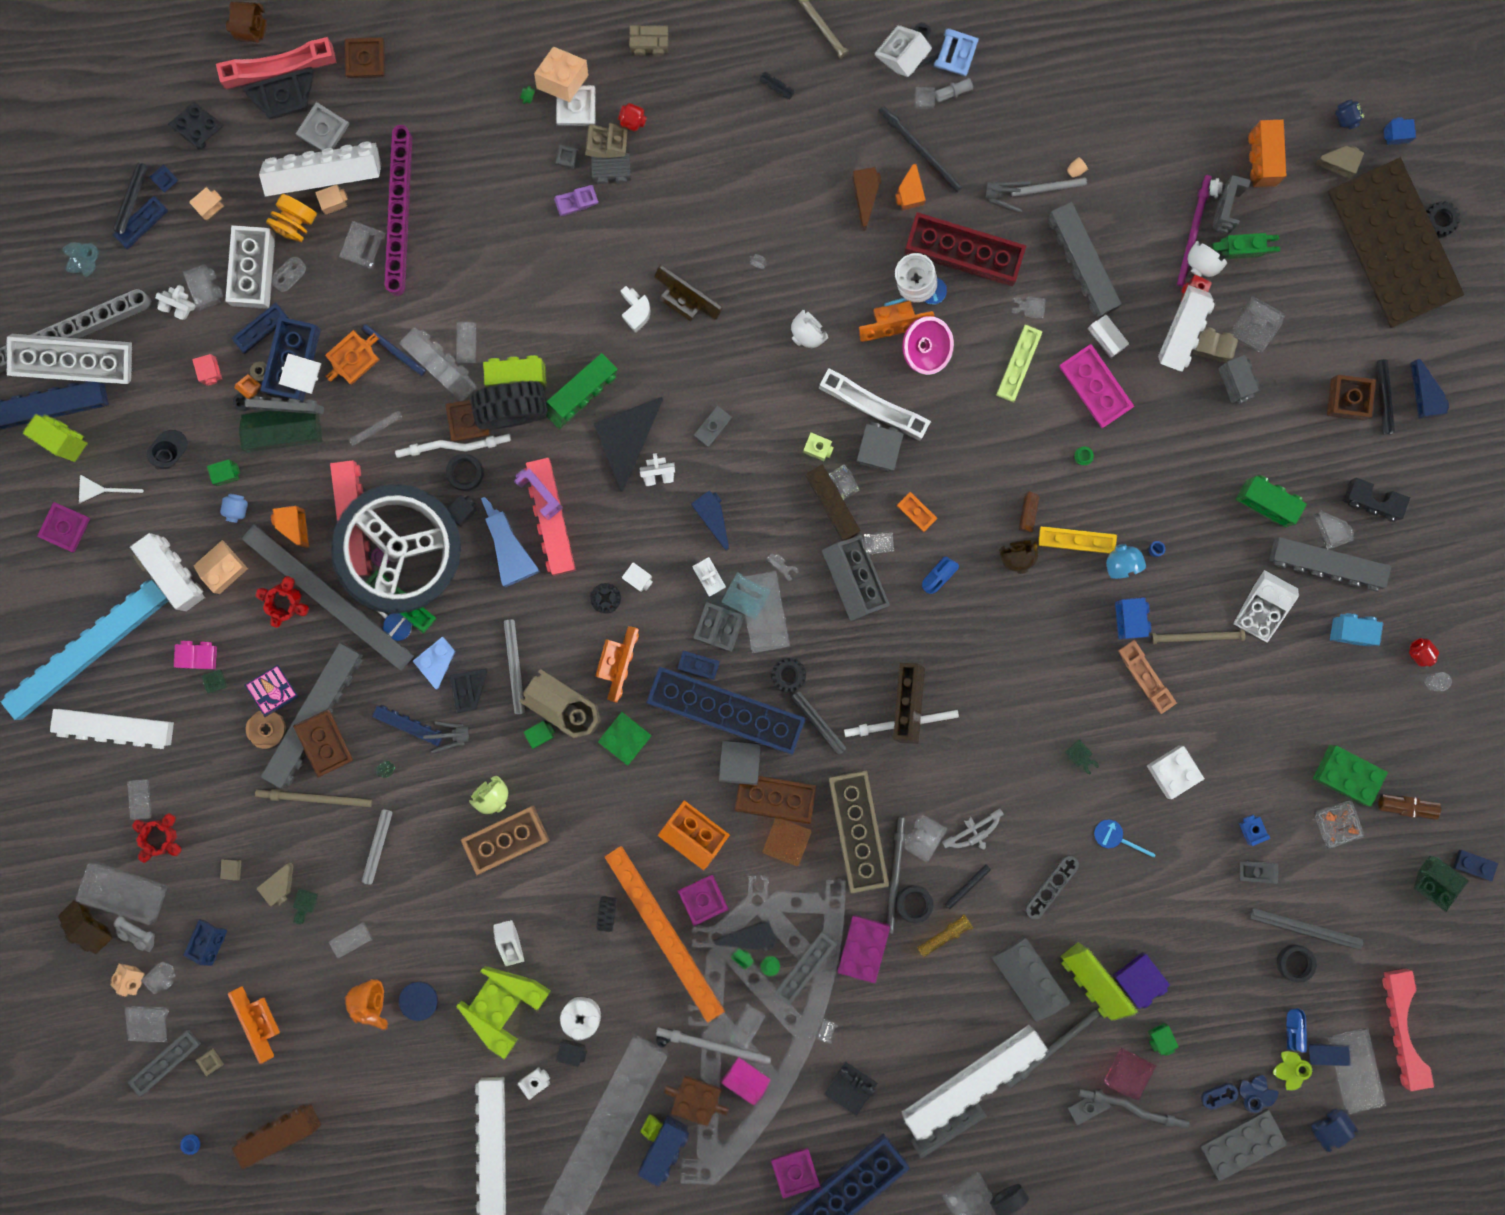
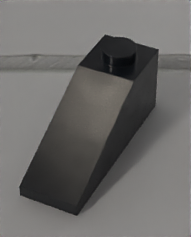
[713,919,777,951]

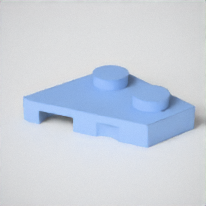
[413,637,456,690]

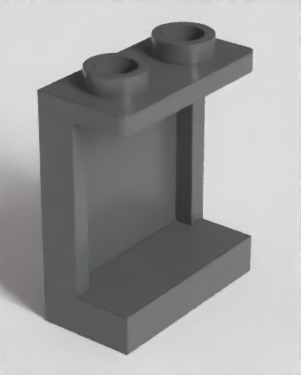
[1212,175,1251,234]

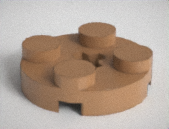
[246,711,286,749]

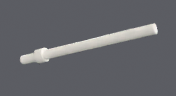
[844,710,959,737]

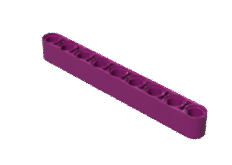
[385,125,412,296]

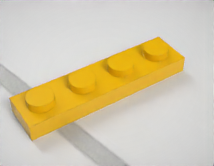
[1038,526,1117,554]

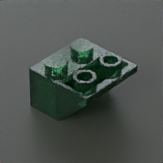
[1414,856,1469,912]

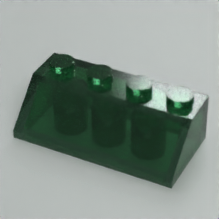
[239,411,323,453]

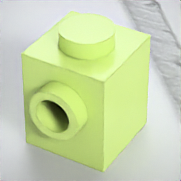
[803,433,834,461]

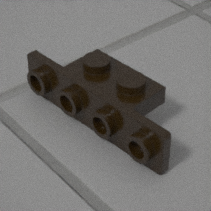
[654,265,722,322]

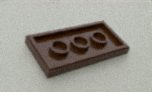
[734,776,816,824]

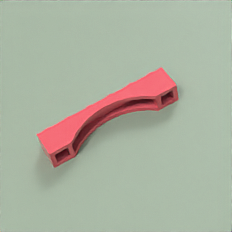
[216,37,336,89]
[1382,969,1434,1091]

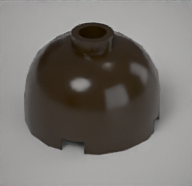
[999,540,1038,574]

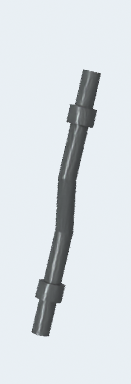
[1078,1089,1190,1129]

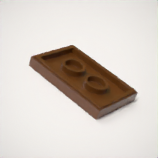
[293,709,353,778]

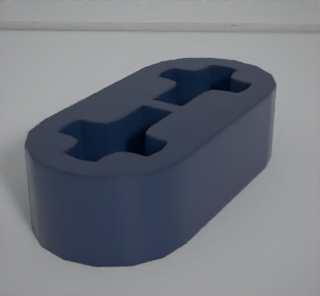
[1201,1083,1238,1110]

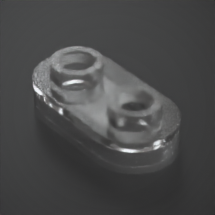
[272,257,306,291]

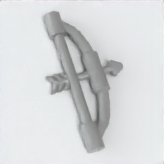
[942,809,1004,849]

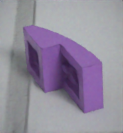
[554,185,598,217]

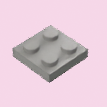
[296,102,350,151]

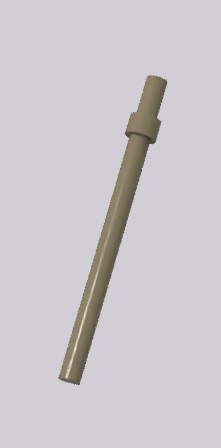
[255,789,372,807]

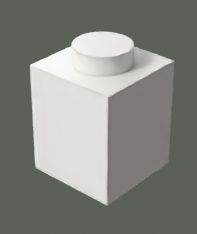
[622,563,653,592]

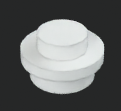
[1210,178,1223,198]

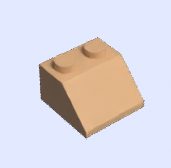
[194,540,248,594]

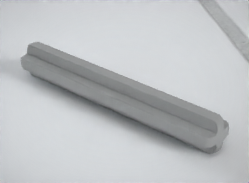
[362,809,392,885]

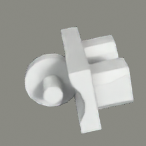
[156,285,196,320]
[640,453,675,486]
[692,557,726,597]

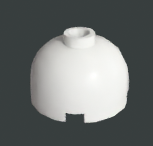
[1188,241,1227,277]
[791,310,828,348]

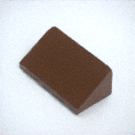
[1019,491,1039,533]

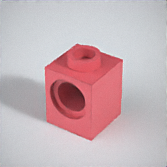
[192,354,222,386]

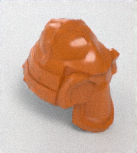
[345,979,388,1030]

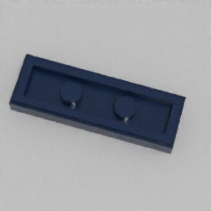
[113,196,169,250]
[231,302,289,354]

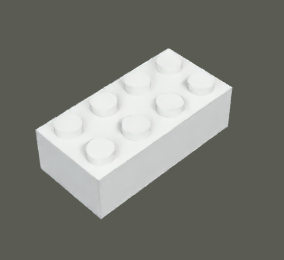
[225,226,275,309]
[1158,285,1215,371]
[131,533,205,611]

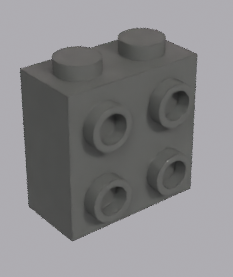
[1218,355,1260,404]
[856,422,904,473]

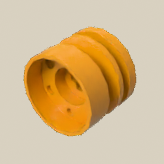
[266,194,317,242]

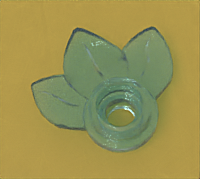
[62,242,99,277]

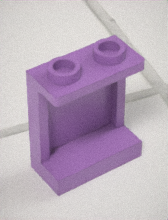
[515,469,563,520]

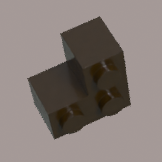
[58,899,113,954]

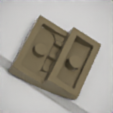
[585,123,628,158]

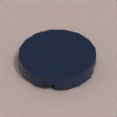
[399,981,438,1021]

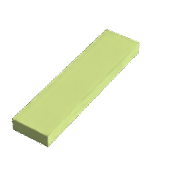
[996,325,1043,402]

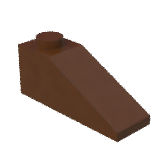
[852,167,881,231]

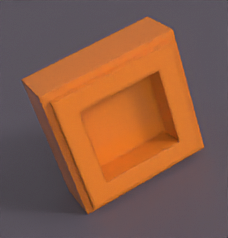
[234,374,262,399]

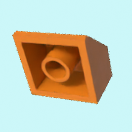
[271,506,309,548]

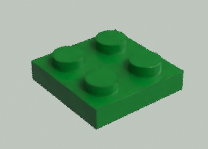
[598,712,652,766]

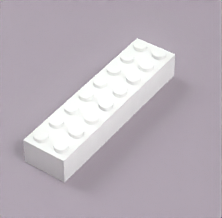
[902,1025,1048,1140]

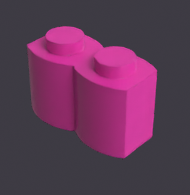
[174,641,217,669]

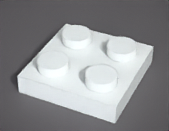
[557,86,595,125]

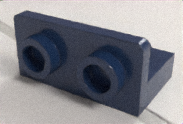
[183,920,227,966]

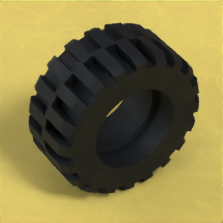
[470,381,548,430]

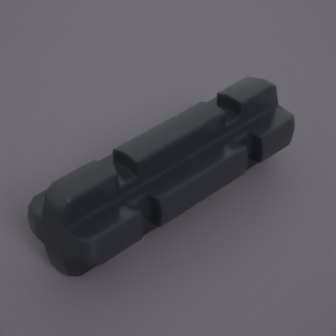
[760,72,795,100]

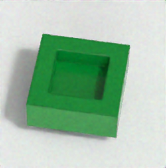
[730,948,754,970]

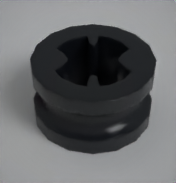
[914,23,931,40]
[233,393,250,411]

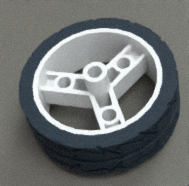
[331,484,461,614]

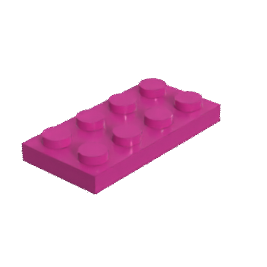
[1059,344,1134,428]

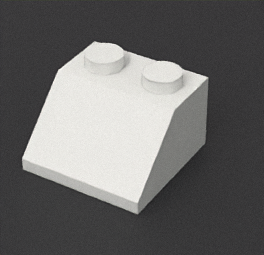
[875,25,932,77]

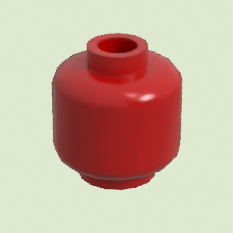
[618,103,647,131]
[1409,638,1439,667]

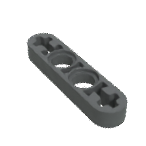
[1025,855,1079,919]

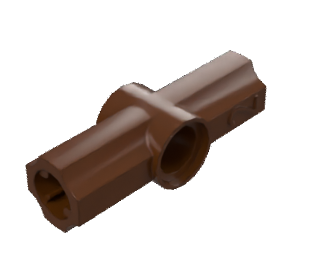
[1378,794,1442,820]

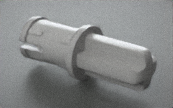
[935,78,973,102]

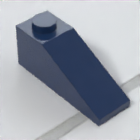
[1411,359,1449,419]
[691,490,729,551]

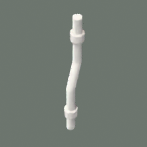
[395,434,511,458]

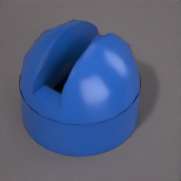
[1148,541,1165,557]

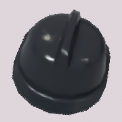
[146,430,188,470]

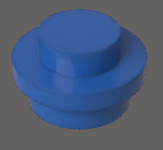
[180,1134,201,1155]

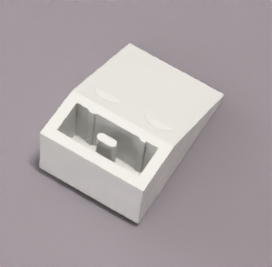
[1234,570,1299,643]

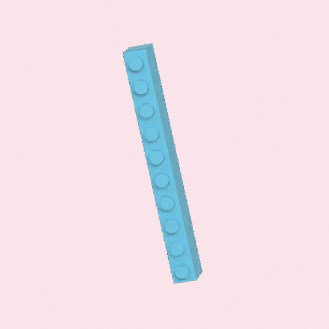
[1,580,169,720]

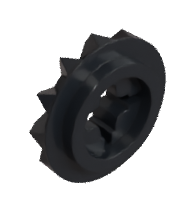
[590,583,621,614]

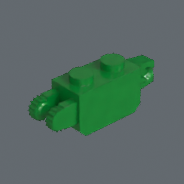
[1211,233,1280,259]

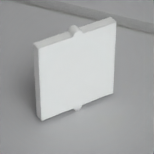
[279,354,321,394]

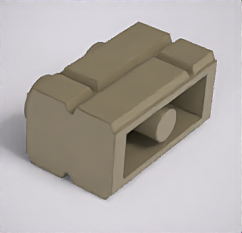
[630,25,669,56]

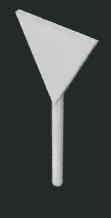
[79,475,143,503]

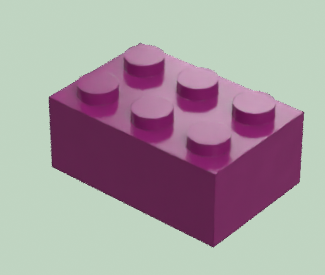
[838,914,891,983]

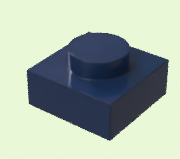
[150,164,178,192]

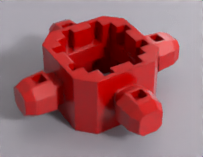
[255,576,309,628]
[132,813,182,863]

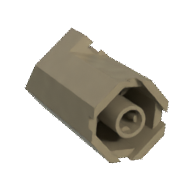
[519,669,601,738]

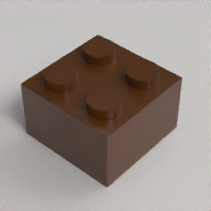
[1327,375,1376,421]

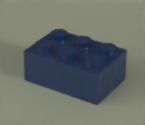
[638,1115,689,1187]

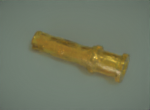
[917,914,973,957]

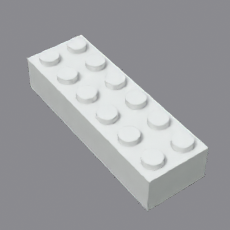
[259,142,381,196]
[7,334,132,384]

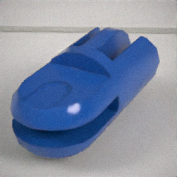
[922,556,959,594]
[1287,1008,1307,1052]

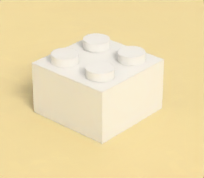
[1147,746,1204,799]

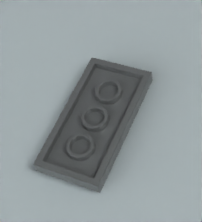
[1199,1109,1287,1182]

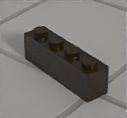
[805,464,861,541]
[893,663,925,744]

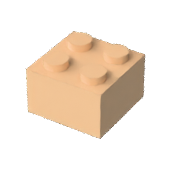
[534,47,588,102]

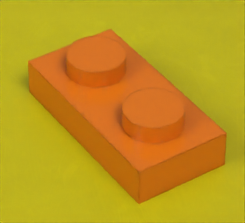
[897,492,937,533]

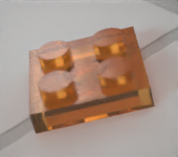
[762,818,812,866]

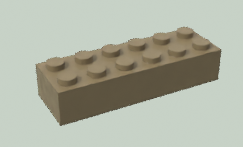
[828,770,889,893]

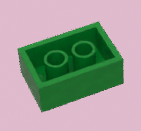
[1236,475,1307,528]
[1313,745,1388,807]

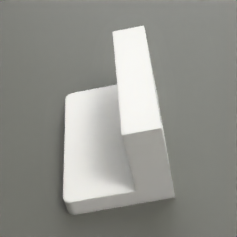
[1088,315,1129,358]

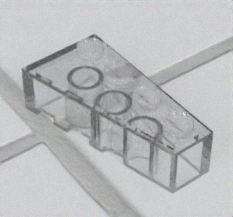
[399,327,478,401]

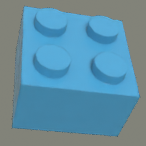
[1330,613,1383,647]

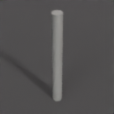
[1011,178,1087,196]

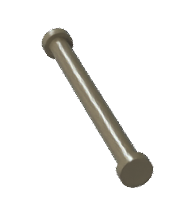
[798,0,849,58]
[1151,629,1245,645]

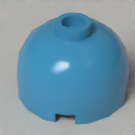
[1106,544,1146,579]

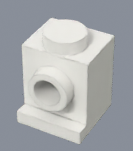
[518,1067,550,1100]

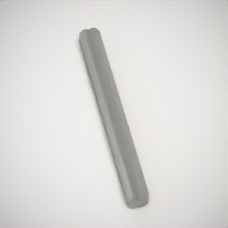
[504,619,525,714]

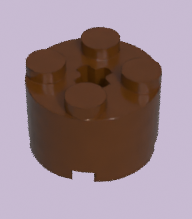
[226,1,266,43]

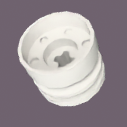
[895,253,937,302]

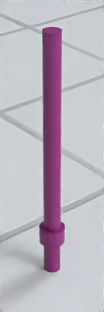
[1177,175,1212,287]

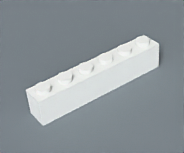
[50,709,174,749]

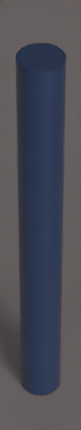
[362,324,426,376]

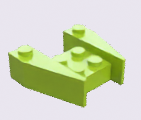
[457,966,550,1059]

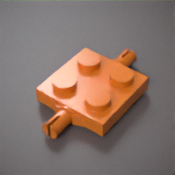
[325,330,380,385]

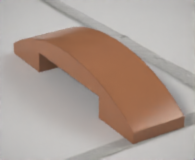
[1118,640,1177,714]

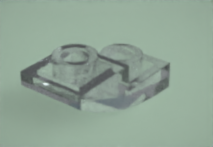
[457,322,476,363]

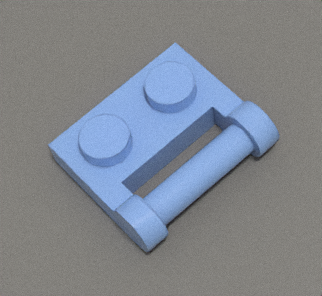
[934,29,978,77]

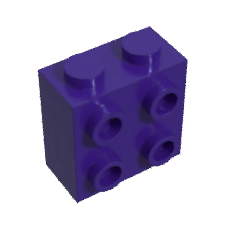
[1112,952,1170,1009]

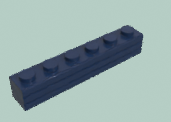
[372,705,443,746]

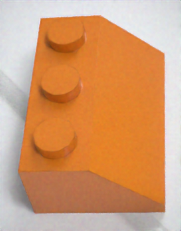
[658,800,730,870]

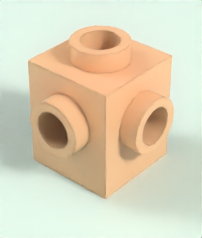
[110,964,144,996]

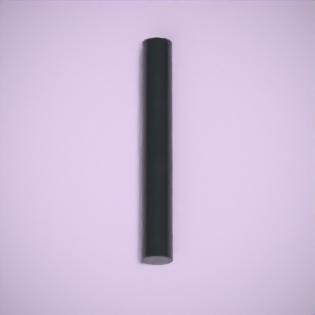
[945,865,991,910]

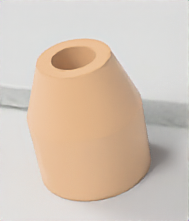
[1067,157,1088,178]

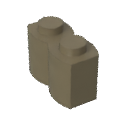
[1193,327,1238,363]

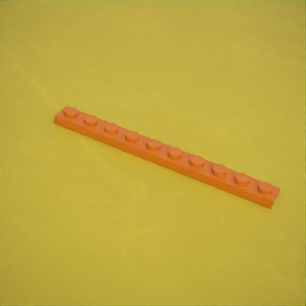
[605,846,725,1023]

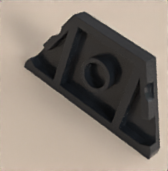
[241,67,314,120]

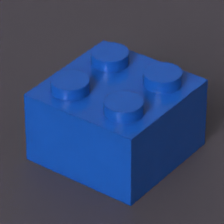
[1115,598,1151,640]

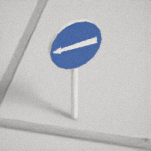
[377,611,412,641]

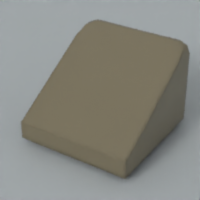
[220,859,241,880]

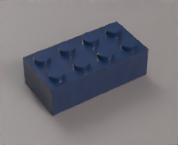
[261,316,321,403]

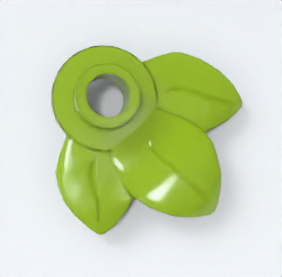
[1273,1051,1312,1090]

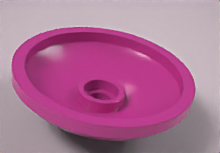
[903,316,953,374]

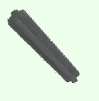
[792,691,846,755]

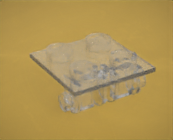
[125,1005,168,1042]

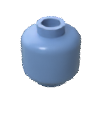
[220,494,248,523]

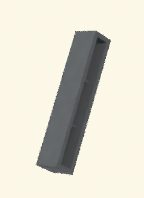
[1048,202,1122,317]
[1269,537,1392,592]

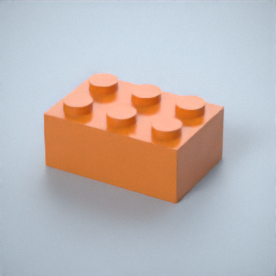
[1248,120,1286,187]

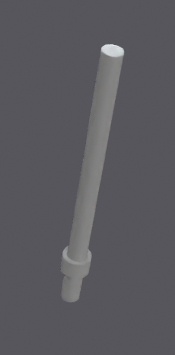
[656,1028,771,1065]

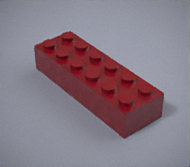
[904,212,1027,287]

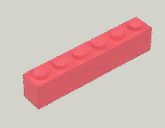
[524,458,576,576]
[330,460,373,577]

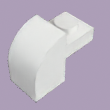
[621,286,650,333]

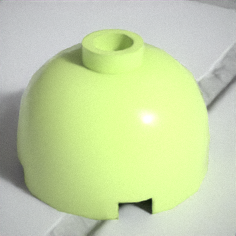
[469,776,508,814]

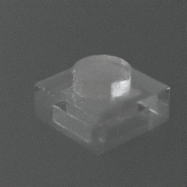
[915,87,935,109]

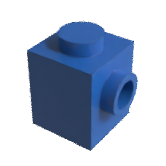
[1384,117,1416,145]

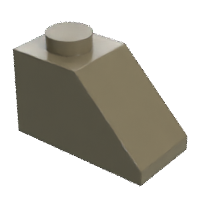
[1315,146,1364,179]
[256,863,293,907]

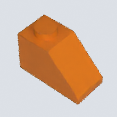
[895,164,926,211]

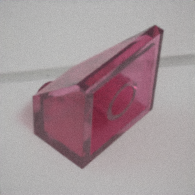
[1104,1047,1156,1101]

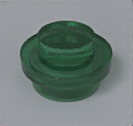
[376,761,395,778]

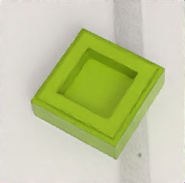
[640,1114,663,1142]

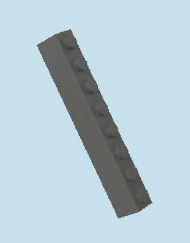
[261,643,363,789]

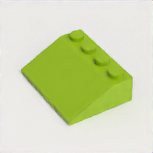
[1060,942,1137,1021]

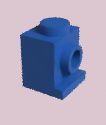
[1239,814,1271,846]

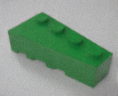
[546,353,618,430]

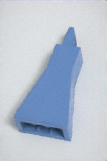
[481,497,540,587]

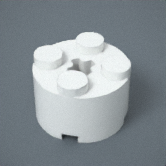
[560,997,601,1040]

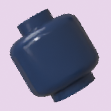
[1335,99,1364,130]

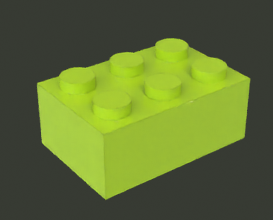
[483,355,547,388]
[23,414,88,462]

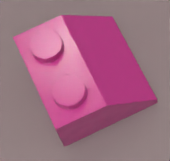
[720,1057,771,1105]

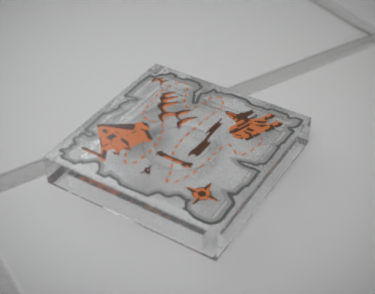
[1314,800,1365,849]

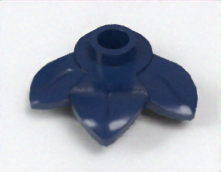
[1239,1075,1279,1113]

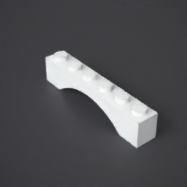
[819,368,931,441]

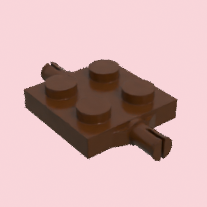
[664,1075,729,1127]

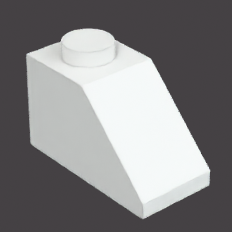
[493,920,524,966]

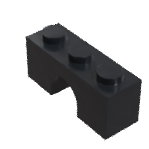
[1343,477,1411,522]

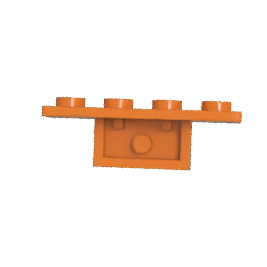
[859,301,934,342]
[595,626,639,703]
[228,986,280,1064]

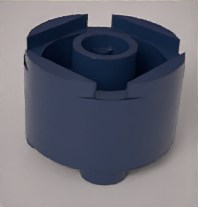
[1311,1108,1359,1152]

